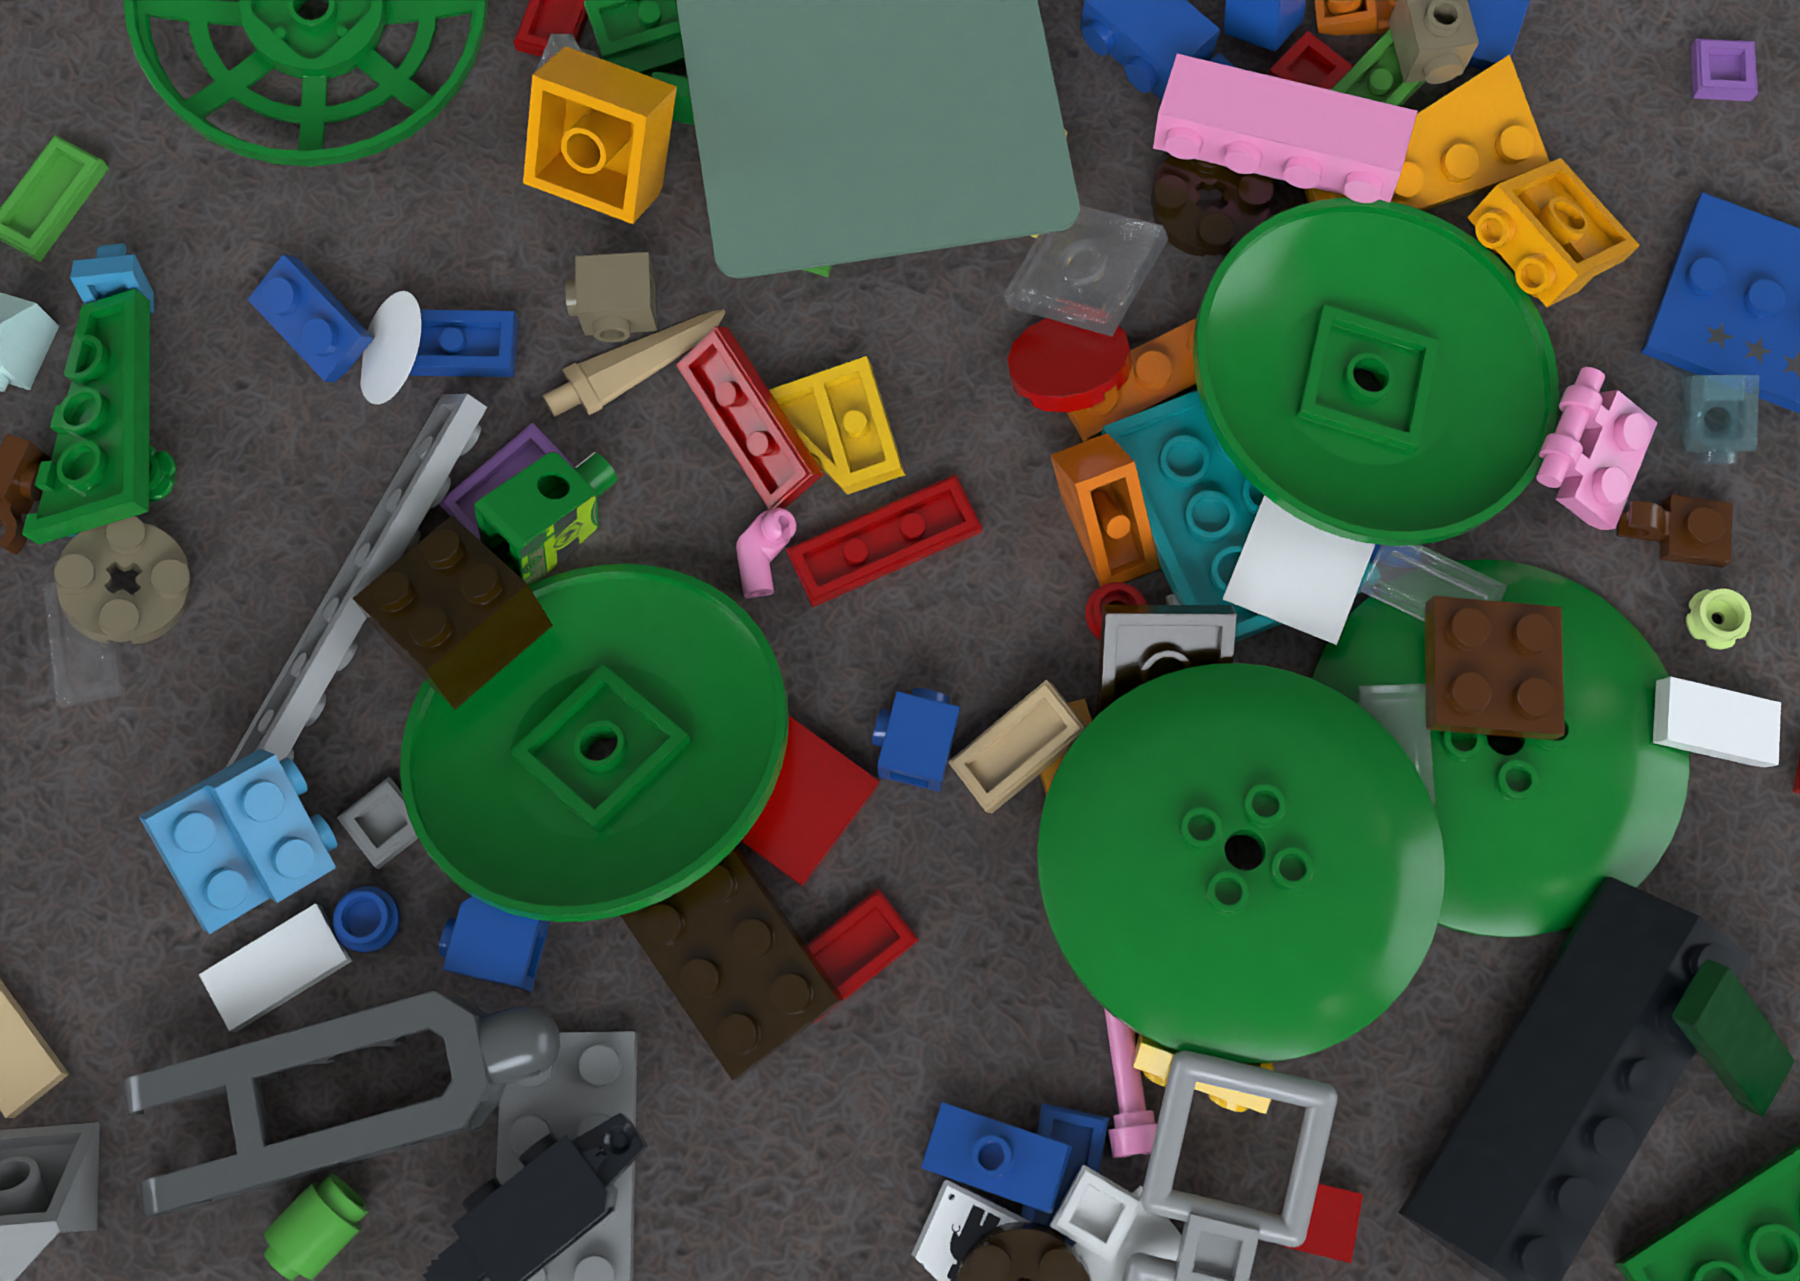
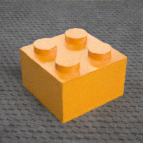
[523,46,677,224]

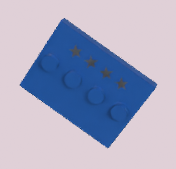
[1641,192,1800,414]

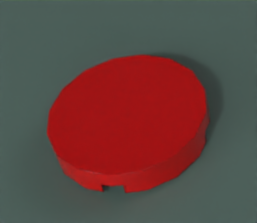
[1007,312,1132,413]

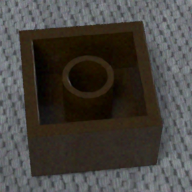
[352,516,553,710]

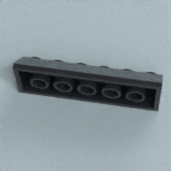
[1398,877,1752,1281]

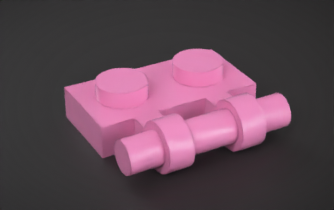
[1536,367,1658,530]

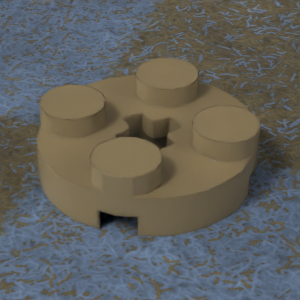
[54,516,191,645]

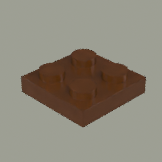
[1425,596,1565,740]

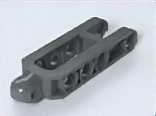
[123,991,560,1218]

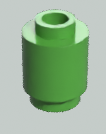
[263,1173,369,1281]

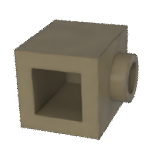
[1388,0,1479,84]
[565,252,657,342]

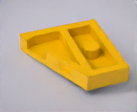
[769,356,905,495]

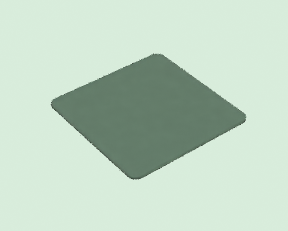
[676,0,1080,279]

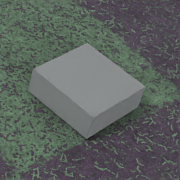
[337,777,418,869]

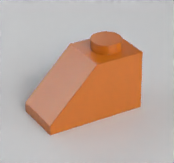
[1050,433,1160,586]

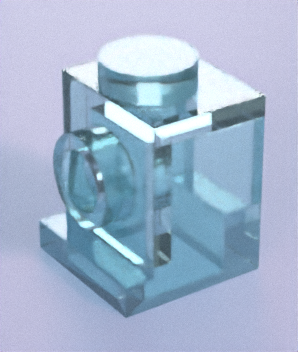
[1682,375,1760,464]

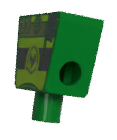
[474,452,618,585]

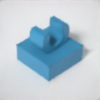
[70,243,154,315]

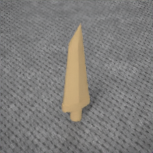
[542,309,726,417]

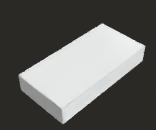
[1653,676,1781,767]
[199,903,352,1032]

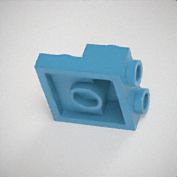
[139,749,338,934]

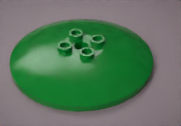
[1193,198,1560,546]
[1311,559,1690,938]
[400,564,789,922]
[1037,663,1445,1064]

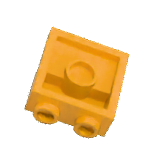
[1467,158,1640,307]

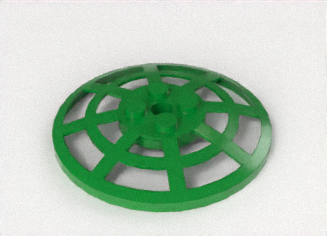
[124,0,488,167]

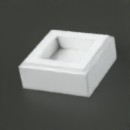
[1049,1165,1142,1263]

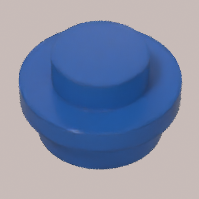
[333,886,401,953]

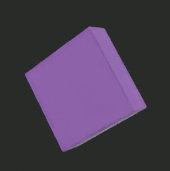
[1690,38,1758,101]

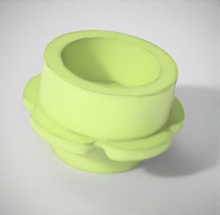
[1686,588,1751,650]

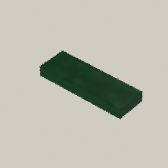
[1672,959,1795,1117]

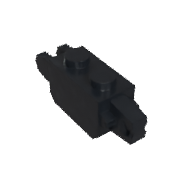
[423,1113,648,1281]

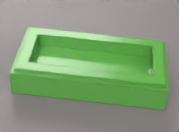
[0,135,109,262]

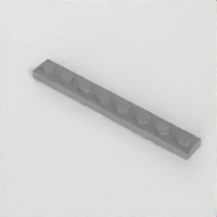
[226,393,487,767]

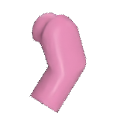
[736,507,796,599]

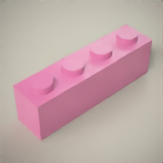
[1153,54,1417,203]

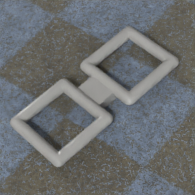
[1122,1050,1338,1281]

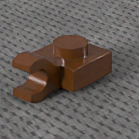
[0,434,51,555]
[1616,494,1733,568]

